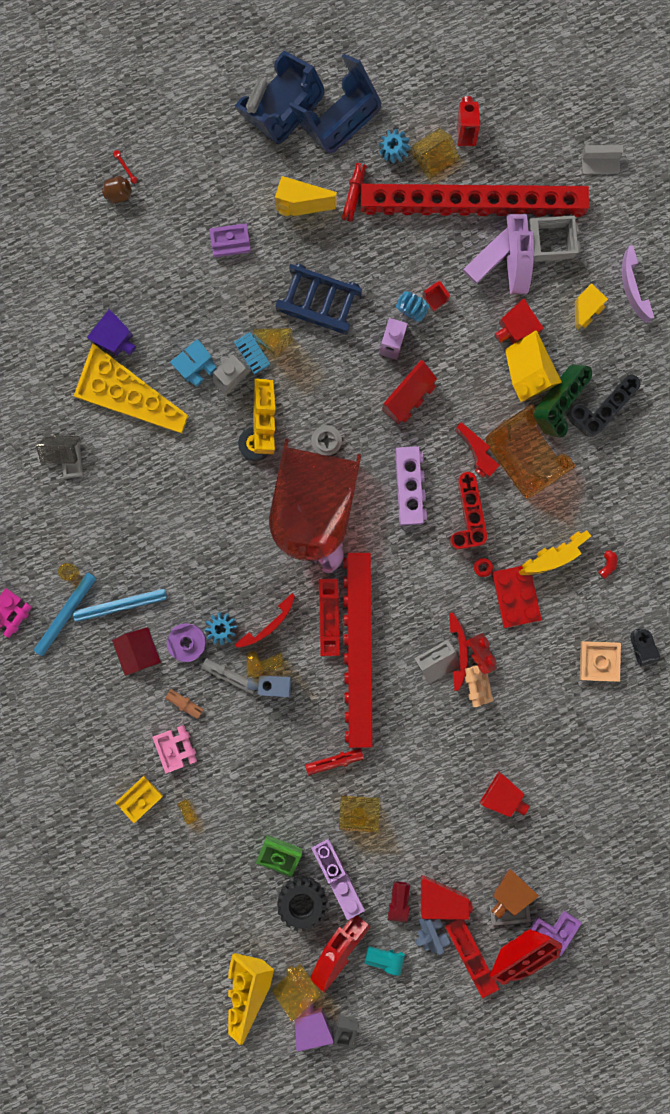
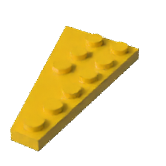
[74,343,189,434]

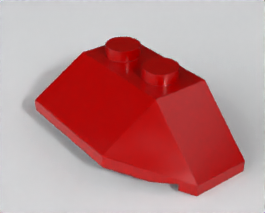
[490,929,563,985]

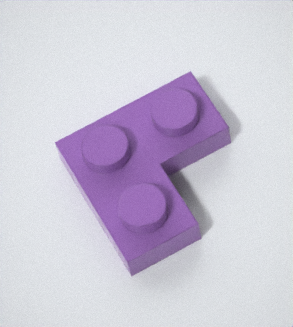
[529,911,582,956]

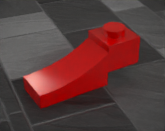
[455,422,500,479]

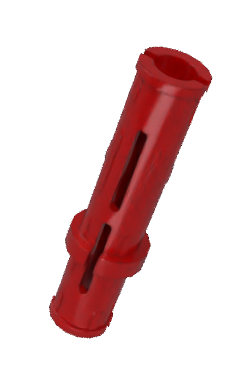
[341,163,367,222]
[305,748,364,776]

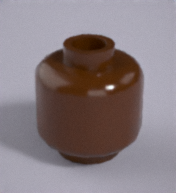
[102,176,132,204]

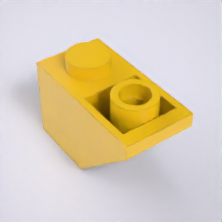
[575,283,608,330]

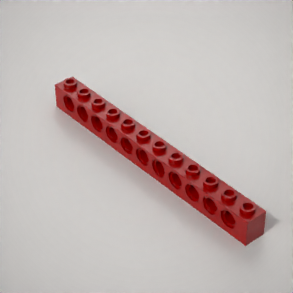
[361,184,589,217]

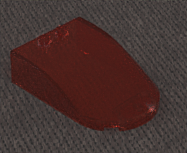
[269,439,362,561]

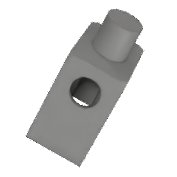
[213,354,251,395]

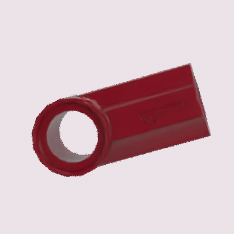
[387,881,410,923]

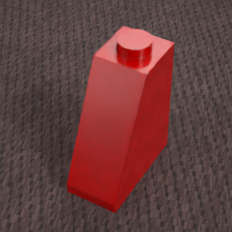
[420,875,473,919]

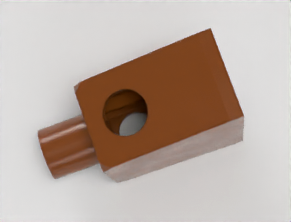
[491,869,539,919]

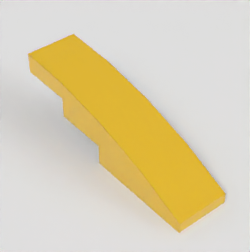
[253,379,275,455]

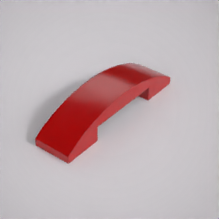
[319,579,340,656]
[235,593,295,648]
[449,613,469,691]

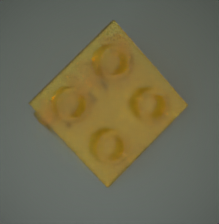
[246,651,284,678]
[271,964,321,1022]

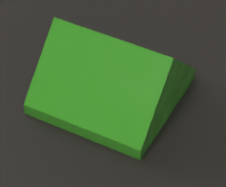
[256,835,303,877]

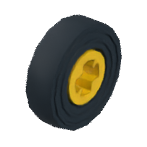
[238,427,268,461]

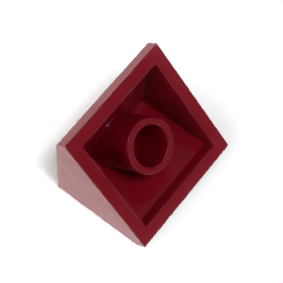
[112,627,161,676]

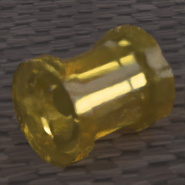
[58,563,79,581]

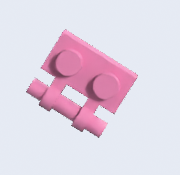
[152,725,197,773]

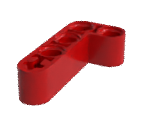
[449,472,487,550]

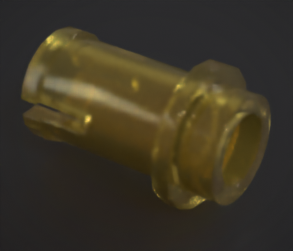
[177,798,197,825]

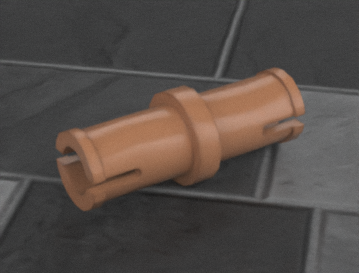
[165,688,204,719]

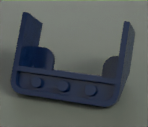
[289,54,381,153]

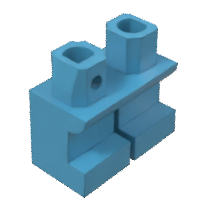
[170,339,217,387]

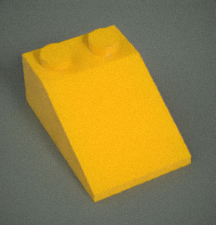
[275,176,337,217]
[505,331,562,402]

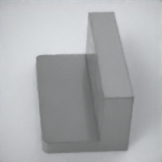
[582,145,623,174]
[414,640,460,684]

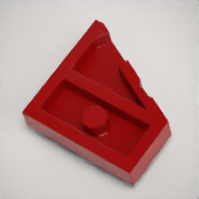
[463,633,497,675]

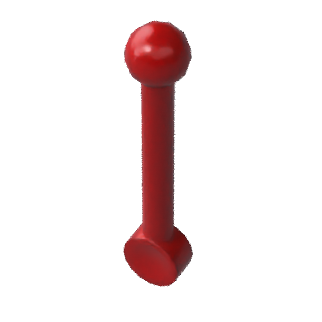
[113,150,138,184]

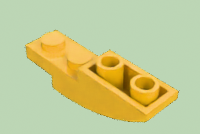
[519,530,591,575]

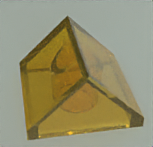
[409,128,460,179]
[253,328,293,360]
[339,795,379,833]

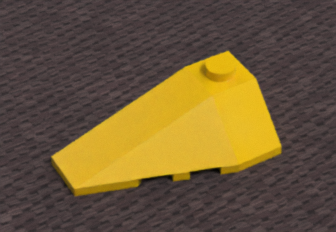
[228,953,274,1045]

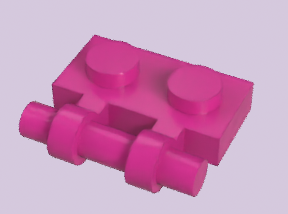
[0,588,32,638]

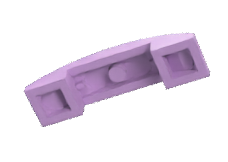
[622,245,654,323]

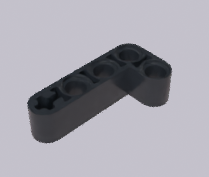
[568,375,641,437]

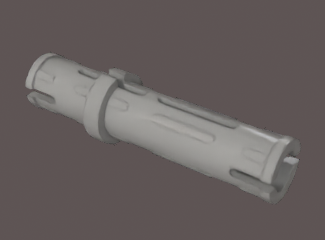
[201,658,255,695]

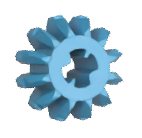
[379,129,411,163]
[396,291,429,321]
[205,612,238,645]

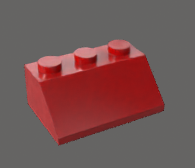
[382,360,437,424]

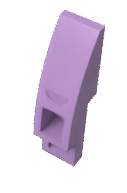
[506,214,534,294]
[311,839,365,920]

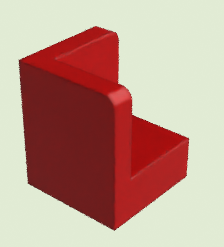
[422,280,450,312]

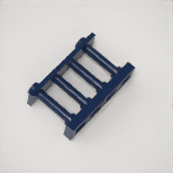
[275,264,362,335]

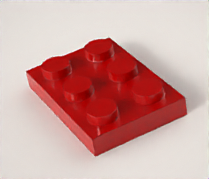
[492,566,542,628]

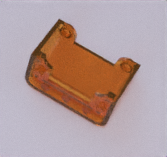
[485,404,576,498]

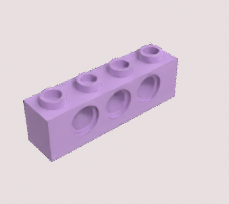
[395,447,427,526]

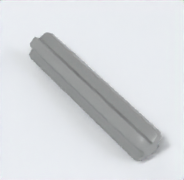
[246,76,268,113]

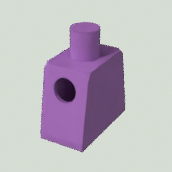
[295,999,334,1052]

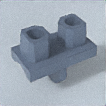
[415,918,450,955]

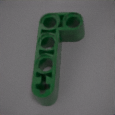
[534,364,592,438]

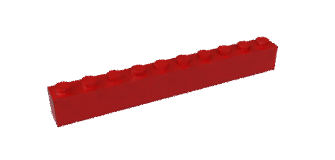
[344,553,372,748]

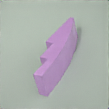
[463,227,510,285]

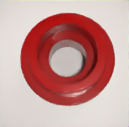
[473,558,493,577]

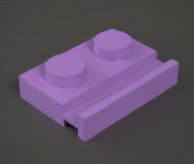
[209,223,251,258]

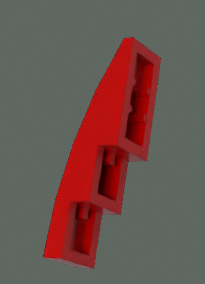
[445,919,499,998]

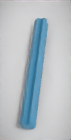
[34,573,96,656]
[73,589,167,622]

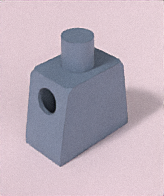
[247,674,292,697]

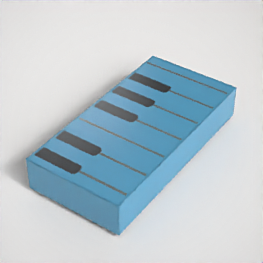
[234,332,270,375]

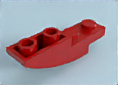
[310,915,371,993]

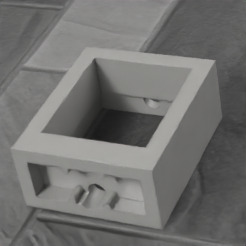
[528,216,580,262]

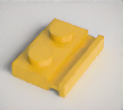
[115,775,163,823]

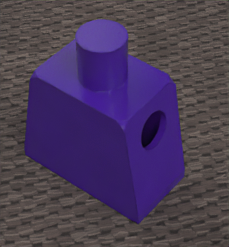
[87,309,136,356]

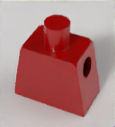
[457,96,480,146]
[494,299,544,344]
[479,771,529,817]

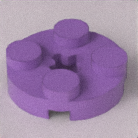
[167,623,206,662]

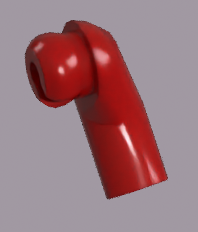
[598,550,618,579]

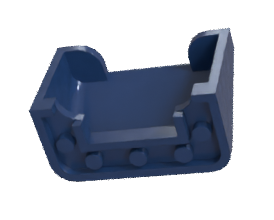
[234,51,325,144]

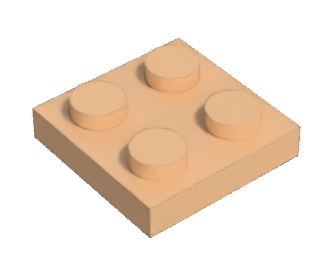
[580,641,621,682]

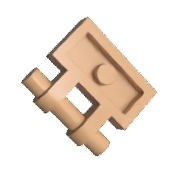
[465,665,493,707]

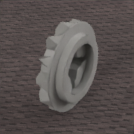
[311,425,342,456]

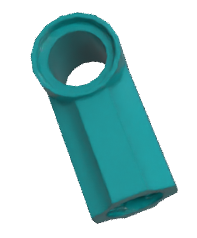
[364,946,406,976]

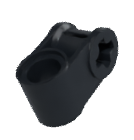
[630,629,660,667]

